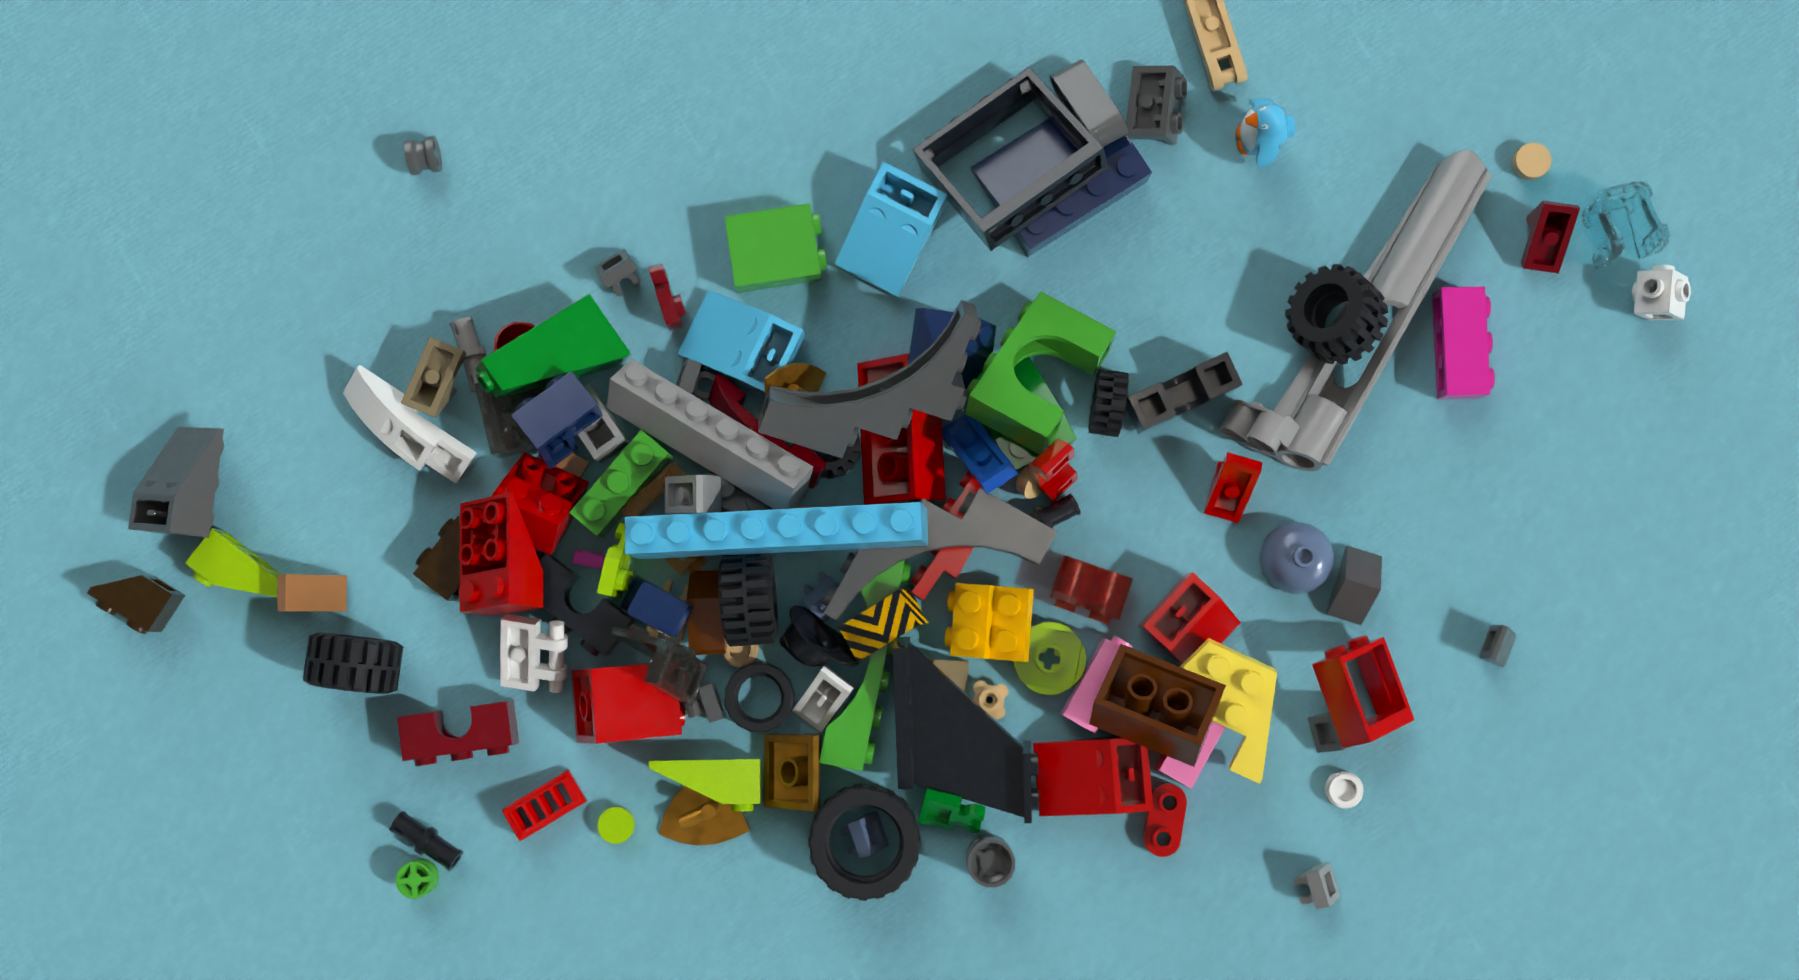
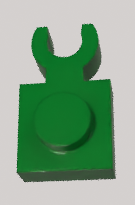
[918,788,986,833]

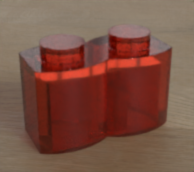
[1049,555,1133,625]

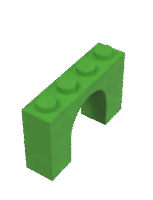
[965,291,1116,455]

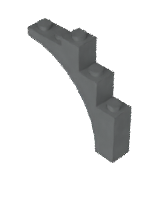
[758,300,981,458]
[822,488,1058,621]

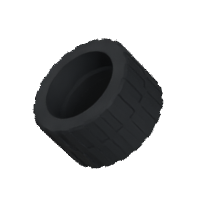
[808,783,920,901]

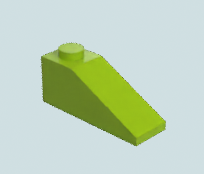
[185,528,281,597]
[649,759,761,811]

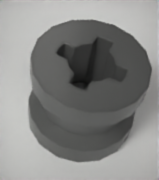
[404,136,442,176]

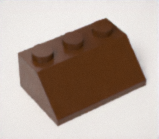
[1089,644,1226,767]

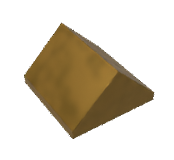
[764,734,821,812]

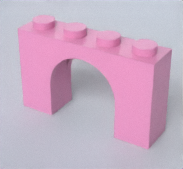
[1060,636,1225,789]

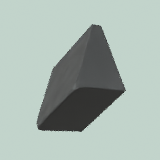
[1479,625,1516,667]

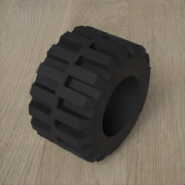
[1285,264,1388,365]
[718,553,778,647]
[303,633,404,694]

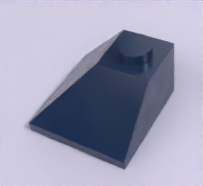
[908,308,996,389]

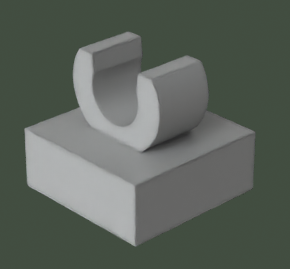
[1293,862,1340,909]

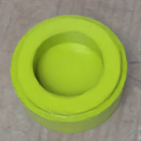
[597,806,636,844]

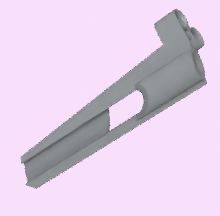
[1220,149,1492,471]

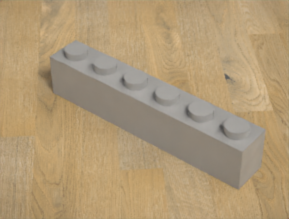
[606,359,813,509]

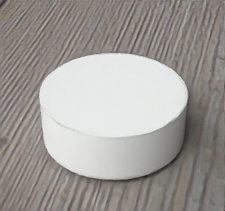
[1324,771,1364,809]

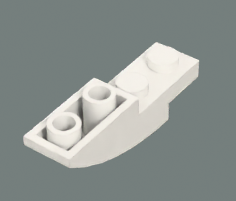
[343,365,477,484]

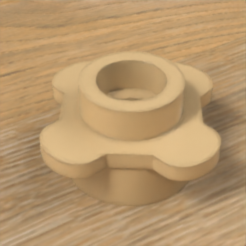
[973,680,1009,719]

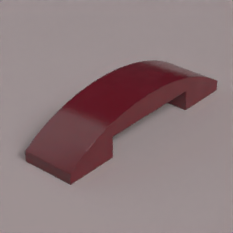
[708,373,827,489]

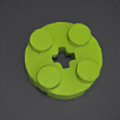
[1013,622,1086,695]

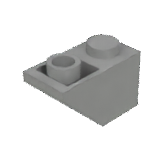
[578,384,630,463]

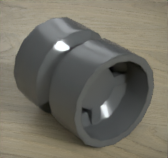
[966,834,1015,887]

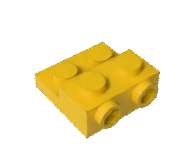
[944,583,1034,662]

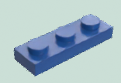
[942,414,1018,494]

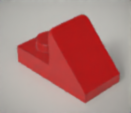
[1204,452,1262,523]

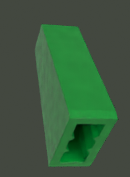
[475,294,631,399]

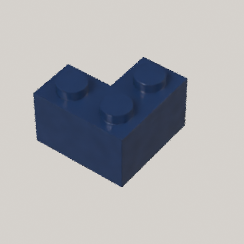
[511,371,603,469]

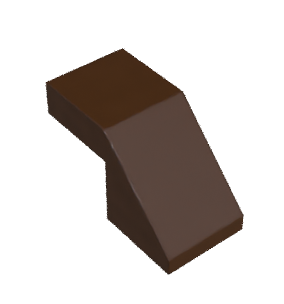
[686,570,727,655]

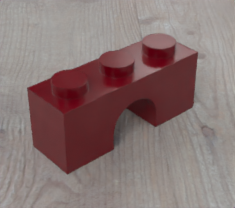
[397,700,519,766]

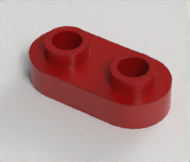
[1143,783,1187,857]

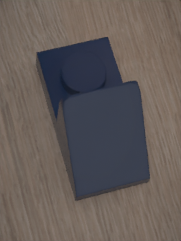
[620,575,693,639]

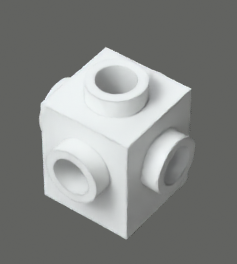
[1632,265,1691,321]

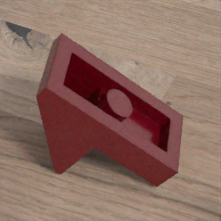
[1521,201,1580,274]

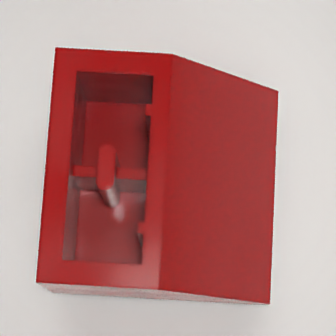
[491,452,589,555]
[1138,572,1241,666]

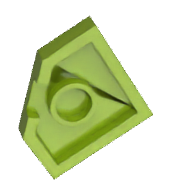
[597,523,633,598]

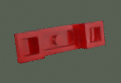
[1028,439,1078,504]

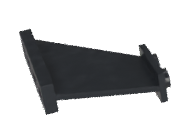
[893,637,1039,823]

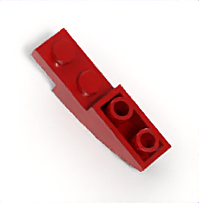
[910,471,982,601]

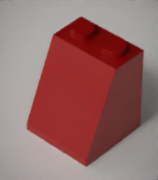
[571,661,685,744]

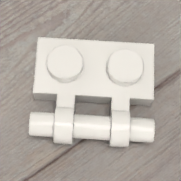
[500,614,568,693]

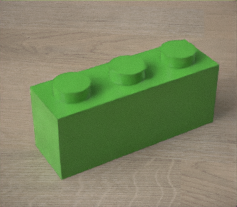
[569,430,673,539]

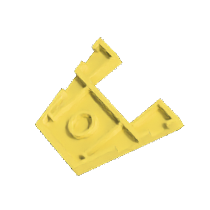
[1179,638,1277,784]

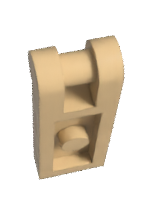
[1183,0,1248,91]

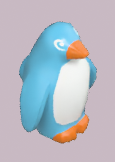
[1235,97,1295,168]

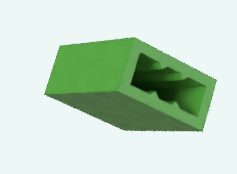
[724,203,827,293]

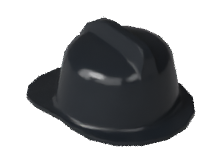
[779,605,861,667]

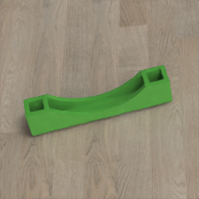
[819,560,912,772]

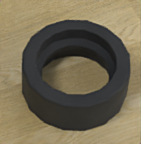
[724,663,794,732]

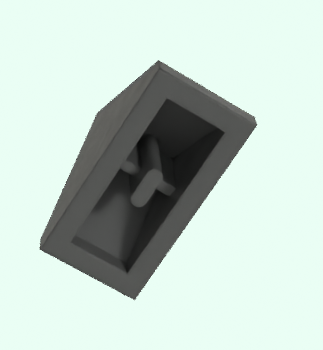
[1325,545,1382,625]

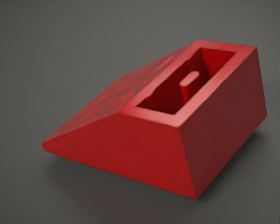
[459,493,543,616]
[1033,736,1154,816]

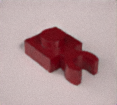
[648,264,687,331]

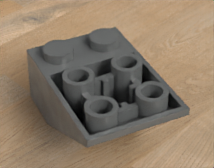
[128,427,224,538]

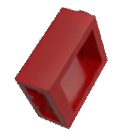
[1312,635,1415,748]

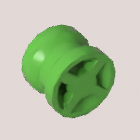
[395,858,439,899]

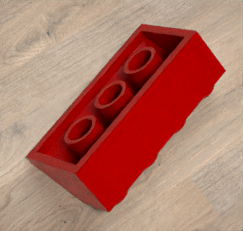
[857,353,946,505]

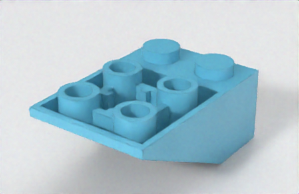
[834,162,948,298]
[677,290,805,396]

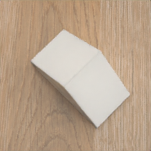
[792,665,854,732]

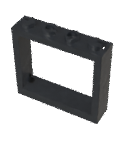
[913,68,1109,251]

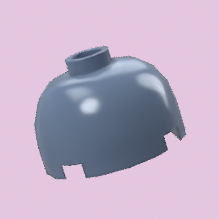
[1259,522,1335,594]

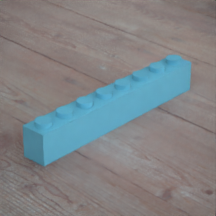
[625,502,928,559]

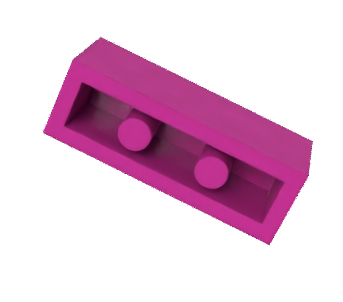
[1432,286,1495,400]

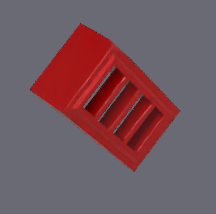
[502,770,587,841]

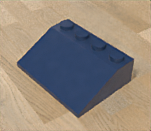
[970,118,1152,257]

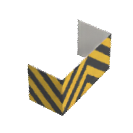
[838,588,929,662]

